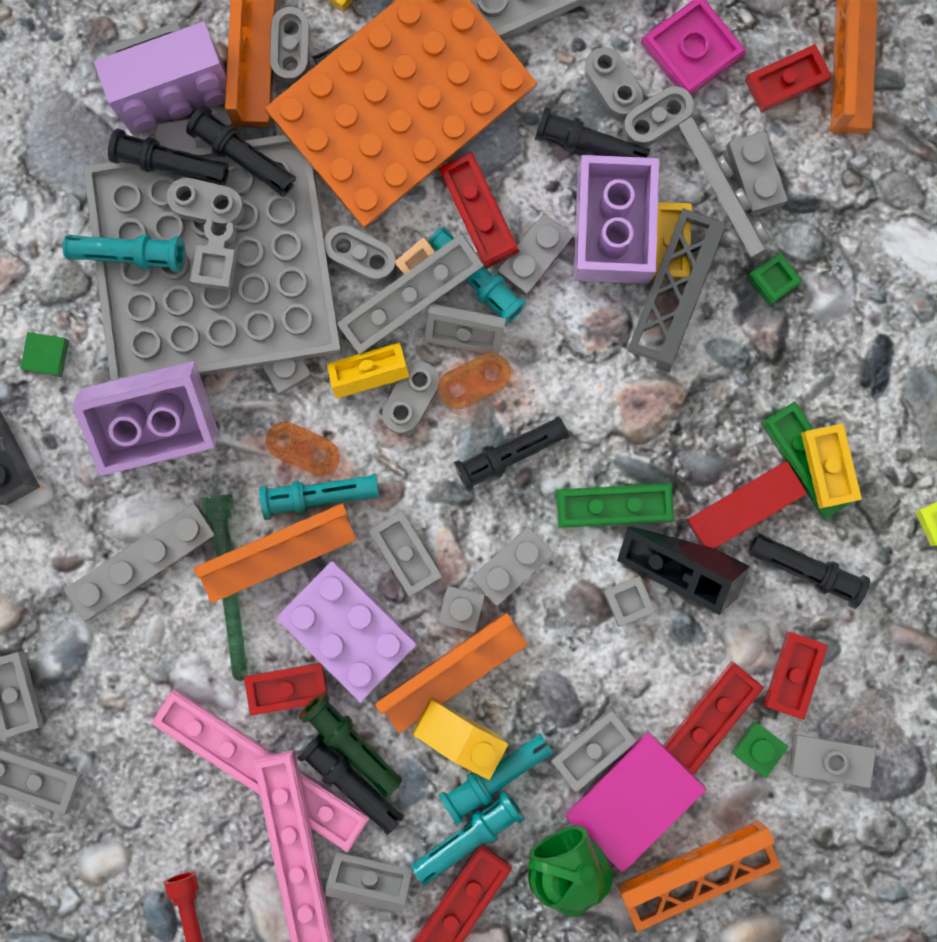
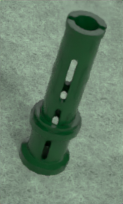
[299,692,402,797]

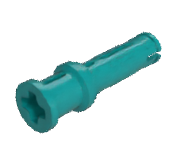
[428,227,528,326]
[63,234,186,272]
[259,474,379,520]
[438,733,554,826]
[411,790,525,886]

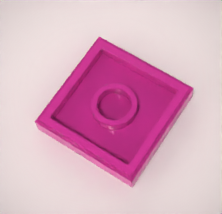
[641,0,747,96]

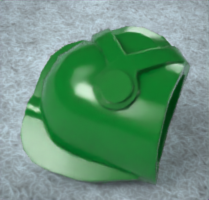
[527,825,612,917]

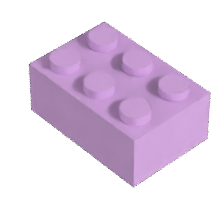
[93,21,227,133]
[573,155,659,284]
[72,361,218,476]
[276,561,419,703]

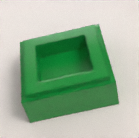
[747,252,803,306]
[20,332,69,377]

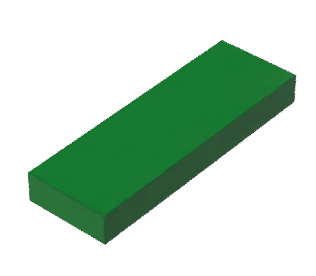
[760,401,852,519]
[555,483,674,528]

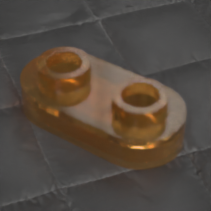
[438,353,511,410]
[265,421,340,477]

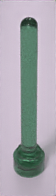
[201,494,248,681]

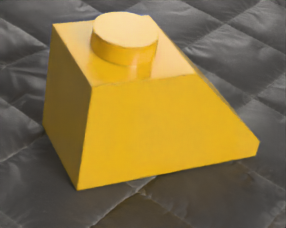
[412,698,508,780]

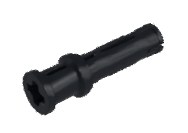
[186,105,296,197]
[534,107,650,158]
[108,128,229,186]
[453,416,569,493]
[748,533,870,609]
[297,733,404,835]

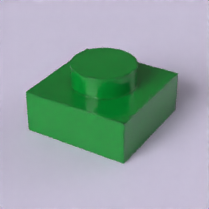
[731,721,789,778]

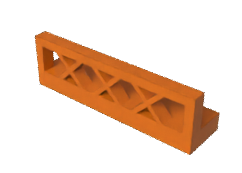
[225,0,277,128]
[830,0,878,134]
[193,503,356,604]
[375,612,528,734]
[616,820,781,932]

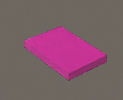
[565,730,707,873]

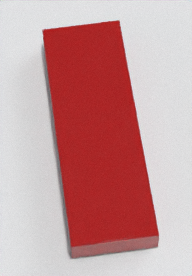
[439,151,520,269]
[686,461,807,548]
[664,661,764,775]
[413,844,513,942]

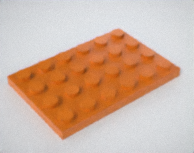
[265,0,537,230]

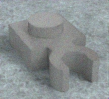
[190,219,238,291]

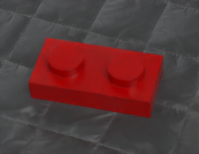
[745,44,832,113]
[763,631,828,720]
[244,663,330,716]

